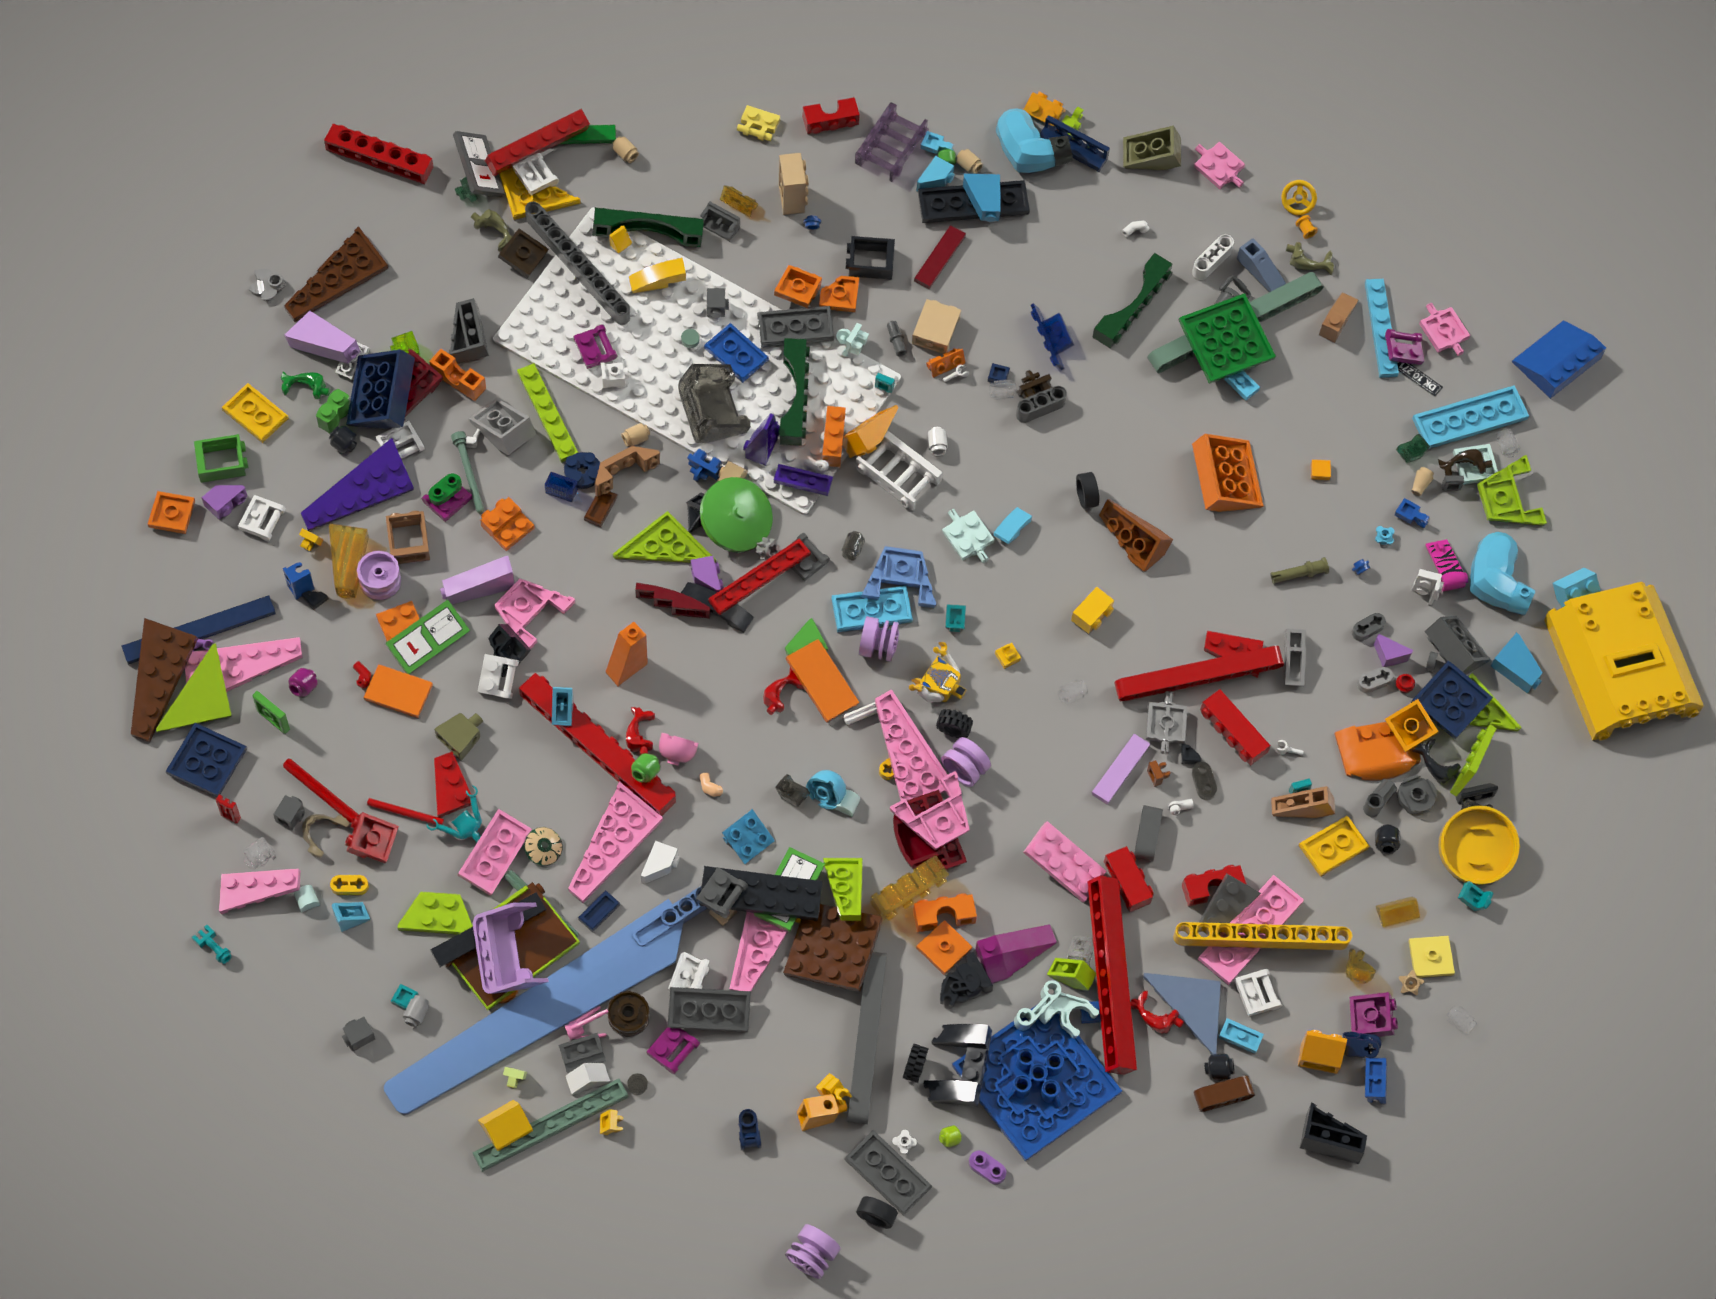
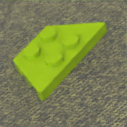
[397,892,472,935]

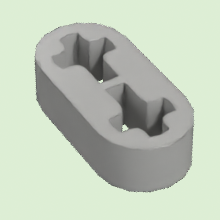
[1357,667,1393,693]

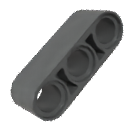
[1016,386,1067,423]
[1134,805,1163,862]

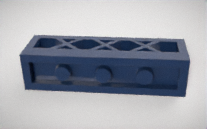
[1040,115,1110,172]

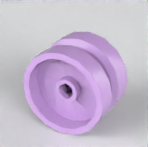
[357,551,401,600]
[941,737,991,787]

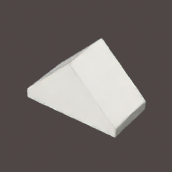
[565,1063,611,1095]

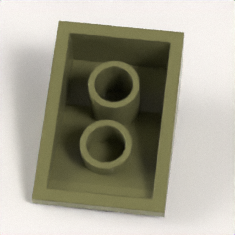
[1123,125,1181,170]

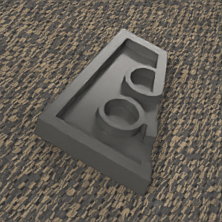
[1199,873,1261,923]

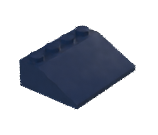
[346,349,415,429]

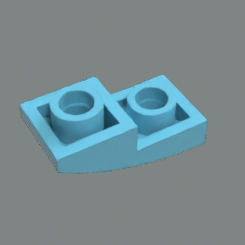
[993,507,1032,544]

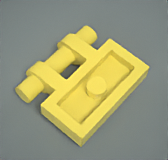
[737,105,780,141]

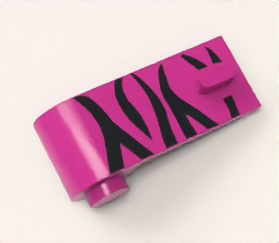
[1426,539,1468,592]

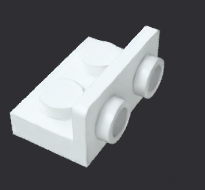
[1412,569,1444,606]

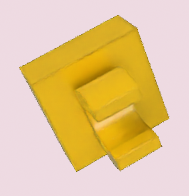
[299,528,324,551]
[995,642,1021,669]
[600,1109,623,1135]

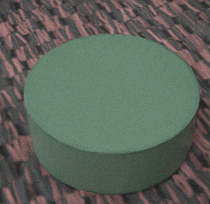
[681,329,700,348]

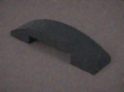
[681,582,754,633]

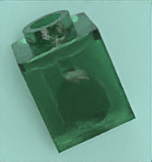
[1396,434,1430,463]

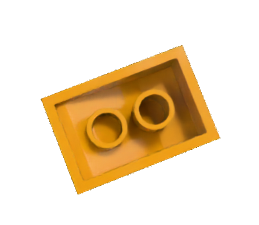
[842,405,898,458]

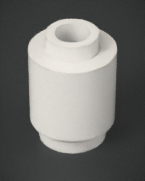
[928,427,948,456]

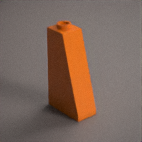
[606,622,648,686]

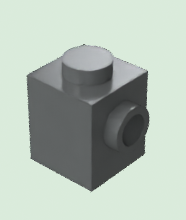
[707,288,729,318]
[273,795,305,830]
[342,1017,375,1051]

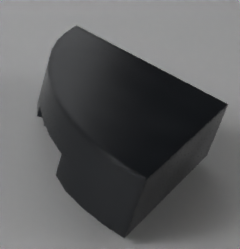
[301,591,329,610]
[1181,744,1201,765]

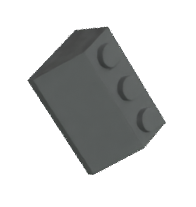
[1424,616,1491,675]

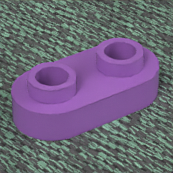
[969,1150,1006,1184]

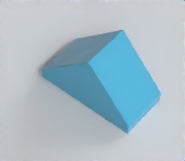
[552,687,574,726]
[331,902,370,932]

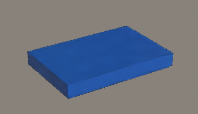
[704,323,769,383]

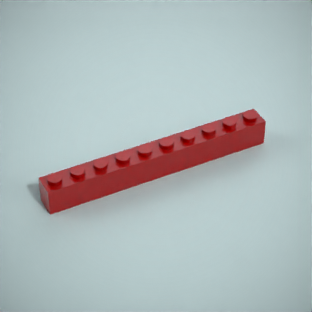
[519,673,676,816]
[1087,875,1137,1075]

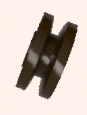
[607,991,650,1037]

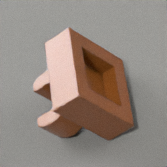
[1147,760,1171,787]

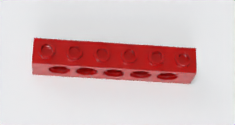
[324,124,434,185]

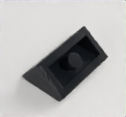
[1455,783,1498,804]

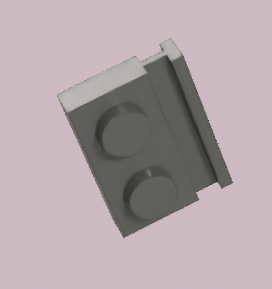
[558,1032,606,1073]

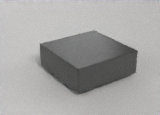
[1442,476,1464,491]

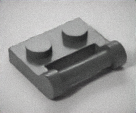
[791,533,830,581]
[696,867,748,918]

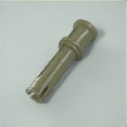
[1270,557,1329,584]

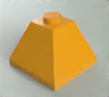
[1385,699,1439,752]

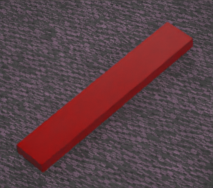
[708,538,811,615]

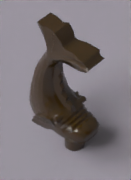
[1438,449,1493,476]

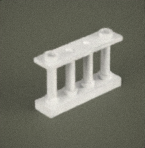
[856,430,943,511]

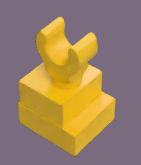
[816,1073,852,1105]

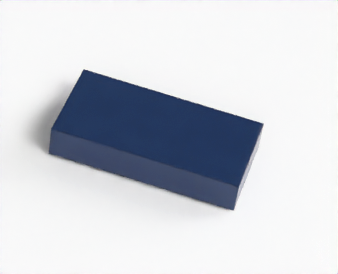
[578,890,620,932]

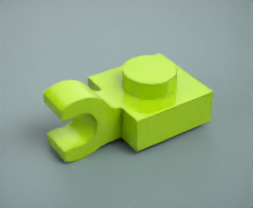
[1061,107,1084,135]

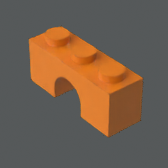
[429,349,486,401]
[822,406,846,467]
[913,893,977,932]

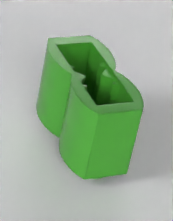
[316,389,350,433]

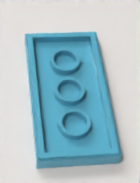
[831,586,913,632]

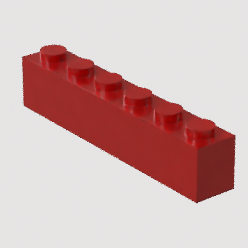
[485,108,590,176]

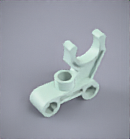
[1014,980,1099,1039]

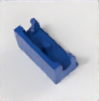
[282,562,315,600]
[1365,1058,1387,1104]

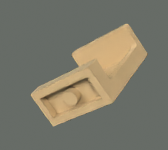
[912,299,961,354]

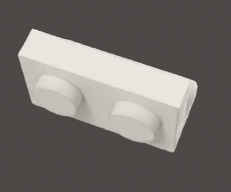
[668,952,709,990]

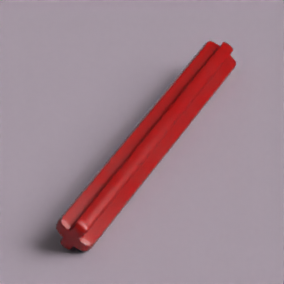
[283,758,359,823]

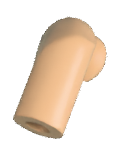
[700,773,723,797]

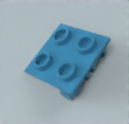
[722,809,775,864]

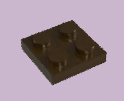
[498,228,549,278]

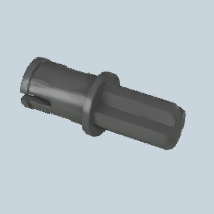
[887,321,907,356]

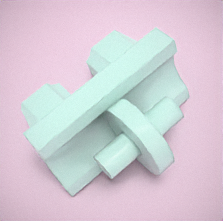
[836,323,869,357]

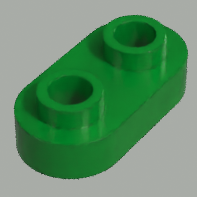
[428,473,462,505]

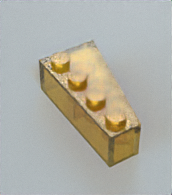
[869,855,949,921]

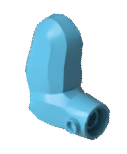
[1470,532,1536,615]

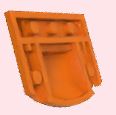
[1334,722,1421,781]

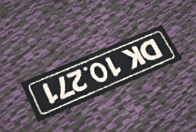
[1397,362,1443,397]

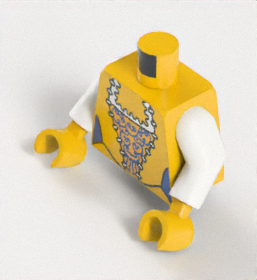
[909,642,967,702]

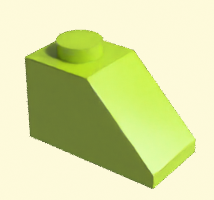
[1047,958,1096,990]

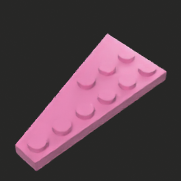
[185,637,302,692]
[875,689,948,801]
[729,912,788,991]

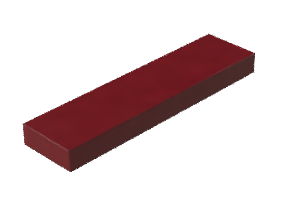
[914,225,966,290]

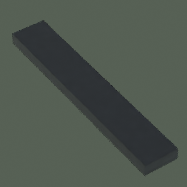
[430,892,546,968]

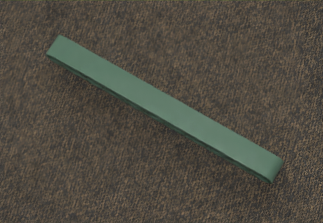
[1147,272,1324,373]

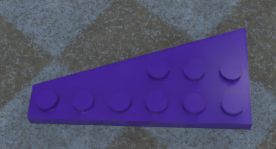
[301,438,414,531]

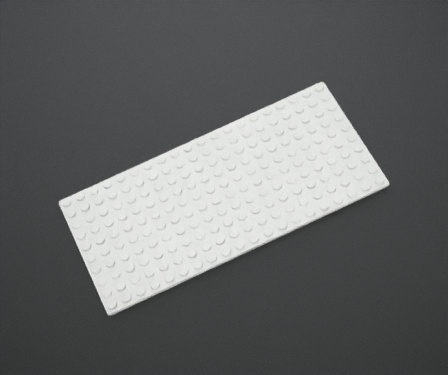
[493,208,901,515]

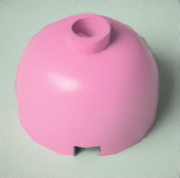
[659,733,699,766]

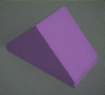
[1374,634,1413,667]

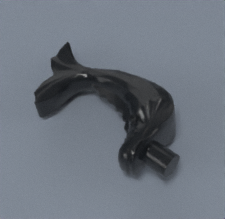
[1412,739,1461,784]

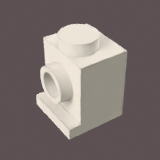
[601,363,628,388]

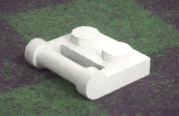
[513,153,559,195]
[376,421,425,459]
[238,495,286,541]
[478,654,519,699]
[1234,969,1282,1017]

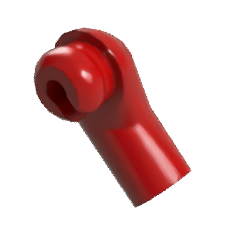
[353,661,371,688]

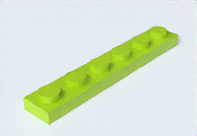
[517,363,578,463]

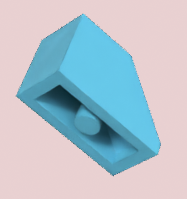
[916,156,955,192]

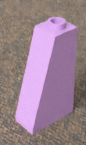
[284,311,361,364]
[440,556,514,604]

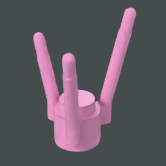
[565,1006,608,1041]

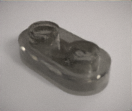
[1192,762,1217,800]

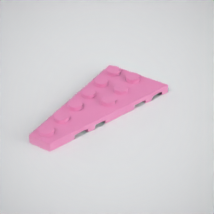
[568,782,663,903]

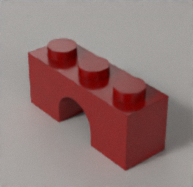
[802,97,860,134]
[1182,865,1247,907]

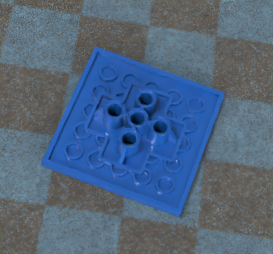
[952,1004,1122,1162]

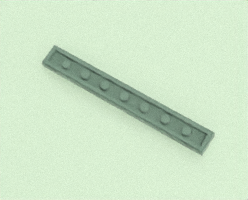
[472,1078,629,1172]

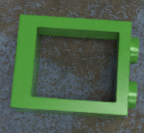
[194,434,248,483]

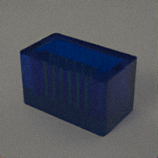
[545,472,578,502]

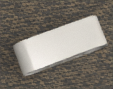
[1192,234,1234,280]

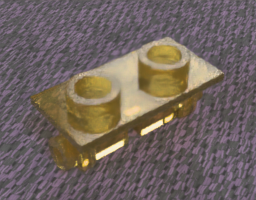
[720,185,758,217]

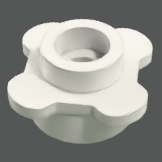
[892,1130,917,1154]

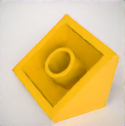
[478,1100,533,1151]

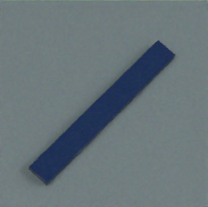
[121,595,276,665]

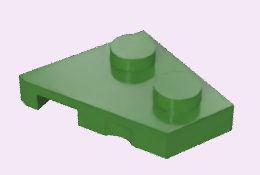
[785,618,828,655]

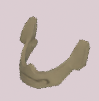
[302,814,350,858]

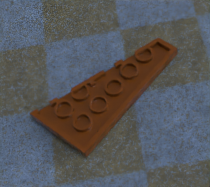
[131,618,198,742]

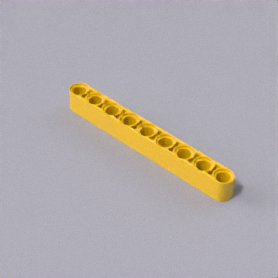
[1173,922,1352,950]

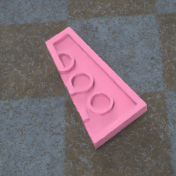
[219,869,301,914]

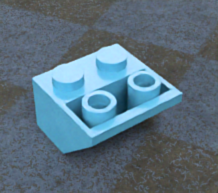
[1553,568,1601,607]

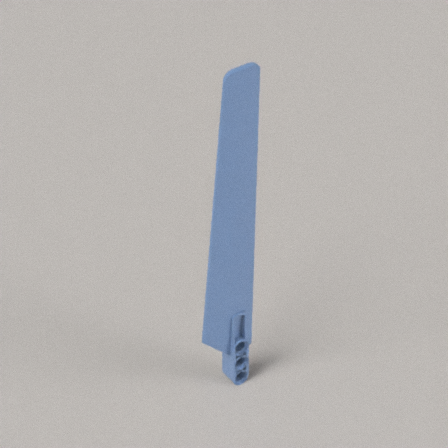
[384,887,707,1114]

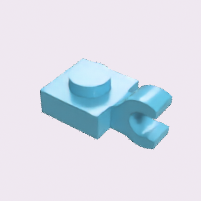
[921,131,954,154]

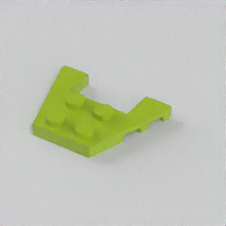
[1477,455,1547,526]

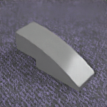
[1284,629,1306,686]

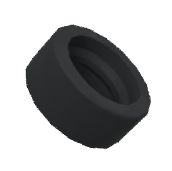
[1076,472,1100,509]
[856,1196,898,1229]

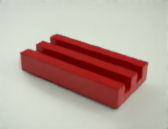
[216,794,241,824]

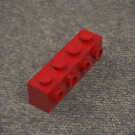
[1200,689,1271,766]

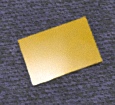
[222,383,289,443]
[1298,816,1370,877]

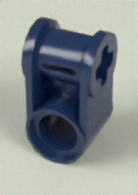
[1343,1032,1382,1058]
[738,1109,761,1150]

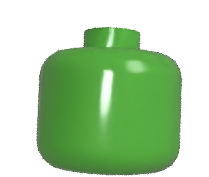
[938,149,956,165]

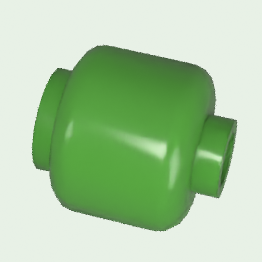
[631,753,660,783]

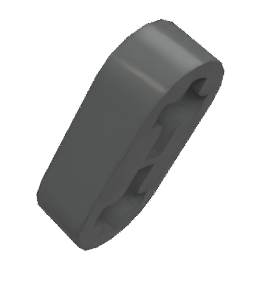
[1352,613,1386,641]

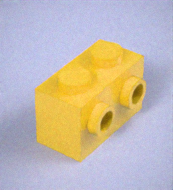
[1071,587,1114,634]

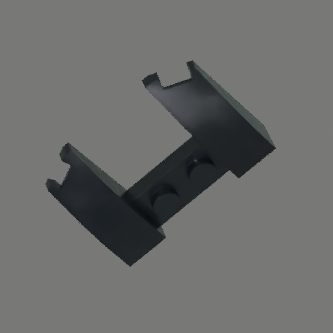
[923,1024,992,1107]

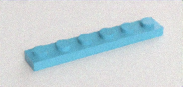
[1365,279,1399,378]

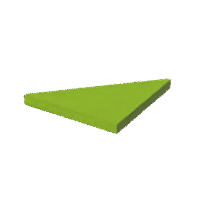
[613,511,716,563]
[156,643,232,732]
[1468,673,1521,731]

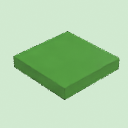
[252,691,290,734]

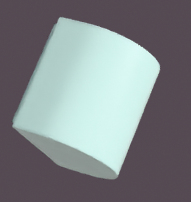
[835,789,860,816]
[294,885,320,913]

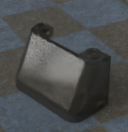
[678,364,751,443]

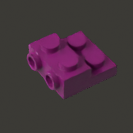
[1349,992,1398,1037]

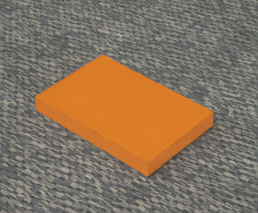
[364,664,433,718]

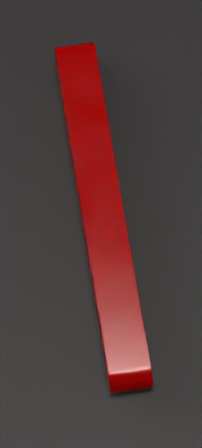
[1114,646,1284,701]

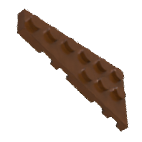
[284,226,388,322]

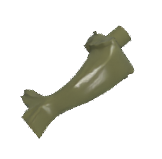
[471,209,512,251]
[1286,242,1334,275]

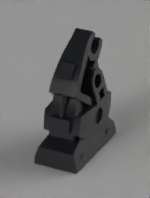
[940,952,993,1008]

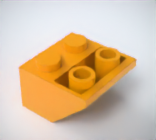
[1298,1030,1347,1074]

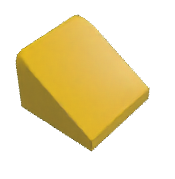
[609,226,632,253]

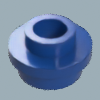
[803,215,821,230]
[1352,559,1370,575]

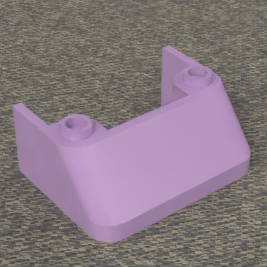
[473,903,549,994]

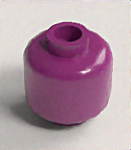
[288,668,318,697]

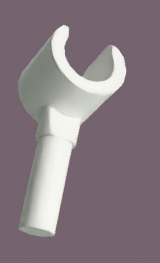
[943,365,969,382]
[466,429,481,448]
[1277,740,1304,755]

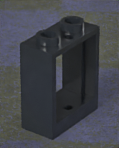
[845,236,895,280]

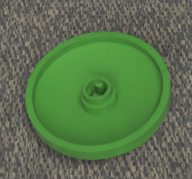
[700,477,773,552]

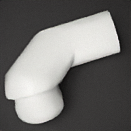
[1168,799,1194,815]

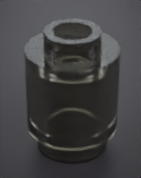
[842,531,865,561]

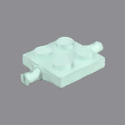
[942,509,994,563]

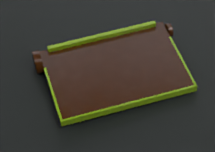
[445,882,580,1011]

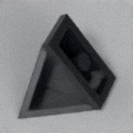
[686,493,704,533]

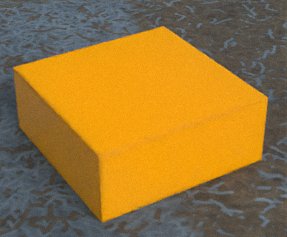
[1311,459,1331,480]

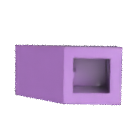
[201,485,247,520]
[691,556,724,592]

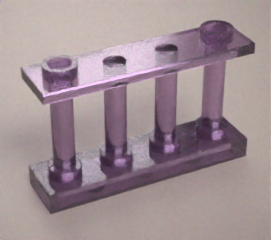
[855,102,929,182]

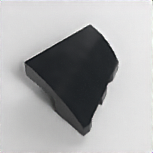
[488,624,531,677]

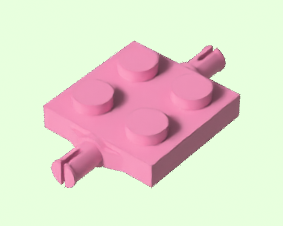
[1194,142,1245,189]
[1419,303,1470,356]

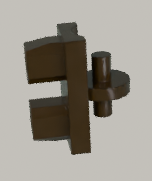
[1017,370,1052,399]

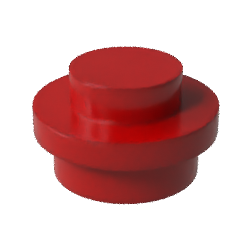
[1396,674,1415,693]

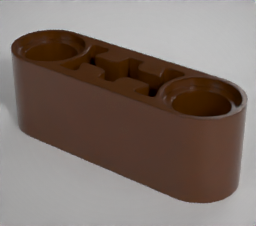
[1193,1075,1255,1112]

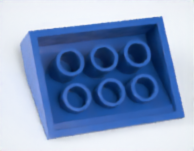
[1512,320,1606,399]

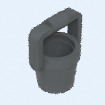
[1214,276,1251,304]

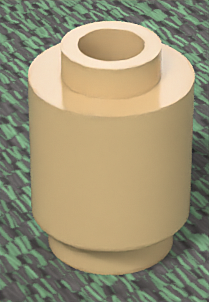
[613,137,639,163]
[957,149,983,174]
[621,423,650,447]

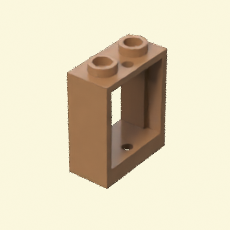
[386,511,430,564]

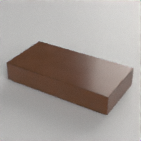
[584,491,617,527]

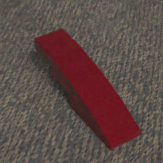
[635,583,710,619]

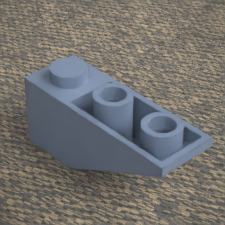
[1237,238,1286,292]

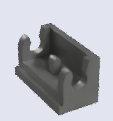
[700,201,740,242]

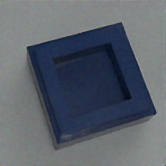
[987,363,1010,386]

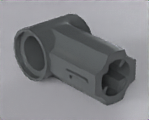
[1363,779,1398,817]

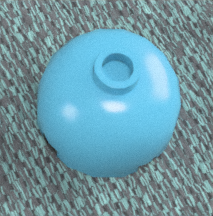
[806,770,846,809]

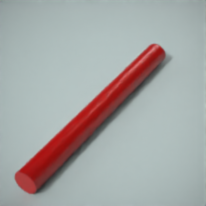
[367,798,444,825]

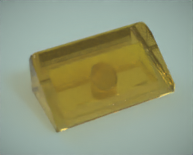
[1376,897,1420,927]

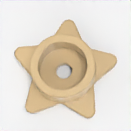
[1399,970,1424,995]

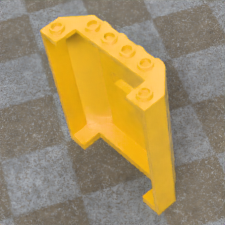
[1544,582,1704,741]

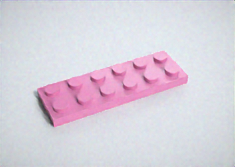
[1198,875,1304,985]

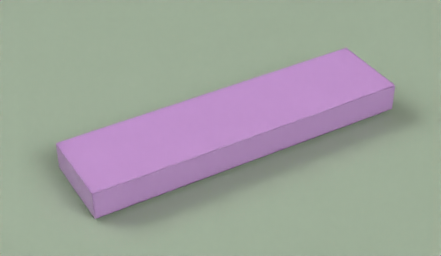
[1092,734,1150,805]

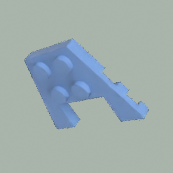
[862,546,936,608]

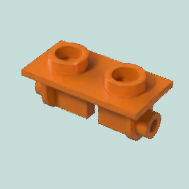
[926,348,965,378]

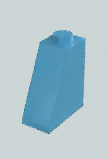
[963,174,1000,222]
[1491,632,1543,694]

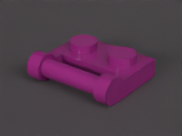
[573,324,618,369]
[1385,329,1425,365]
[421,480,473,522]
[647,1027,700,1074]

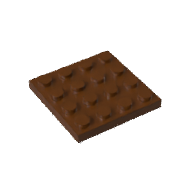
[783,904,883,992]

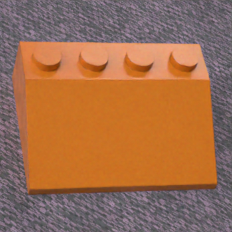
[1192,434,1263,512]

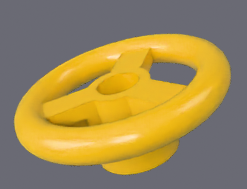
[1281,180,1317,215]

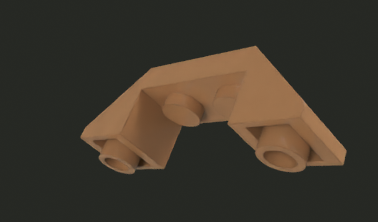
[595,446,660,497]

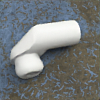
[1122,220,1149,237]
[804,456,829,473]

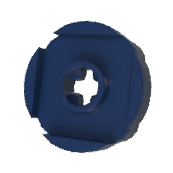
[564,452,600,489]

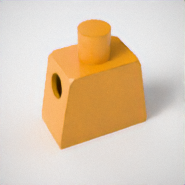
[797,1094,847,1131]

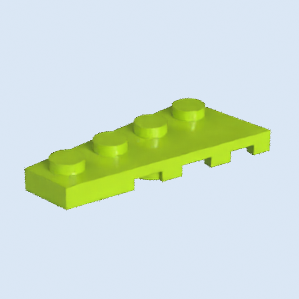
[1450,724,1497,796]
[823,858,863,921]

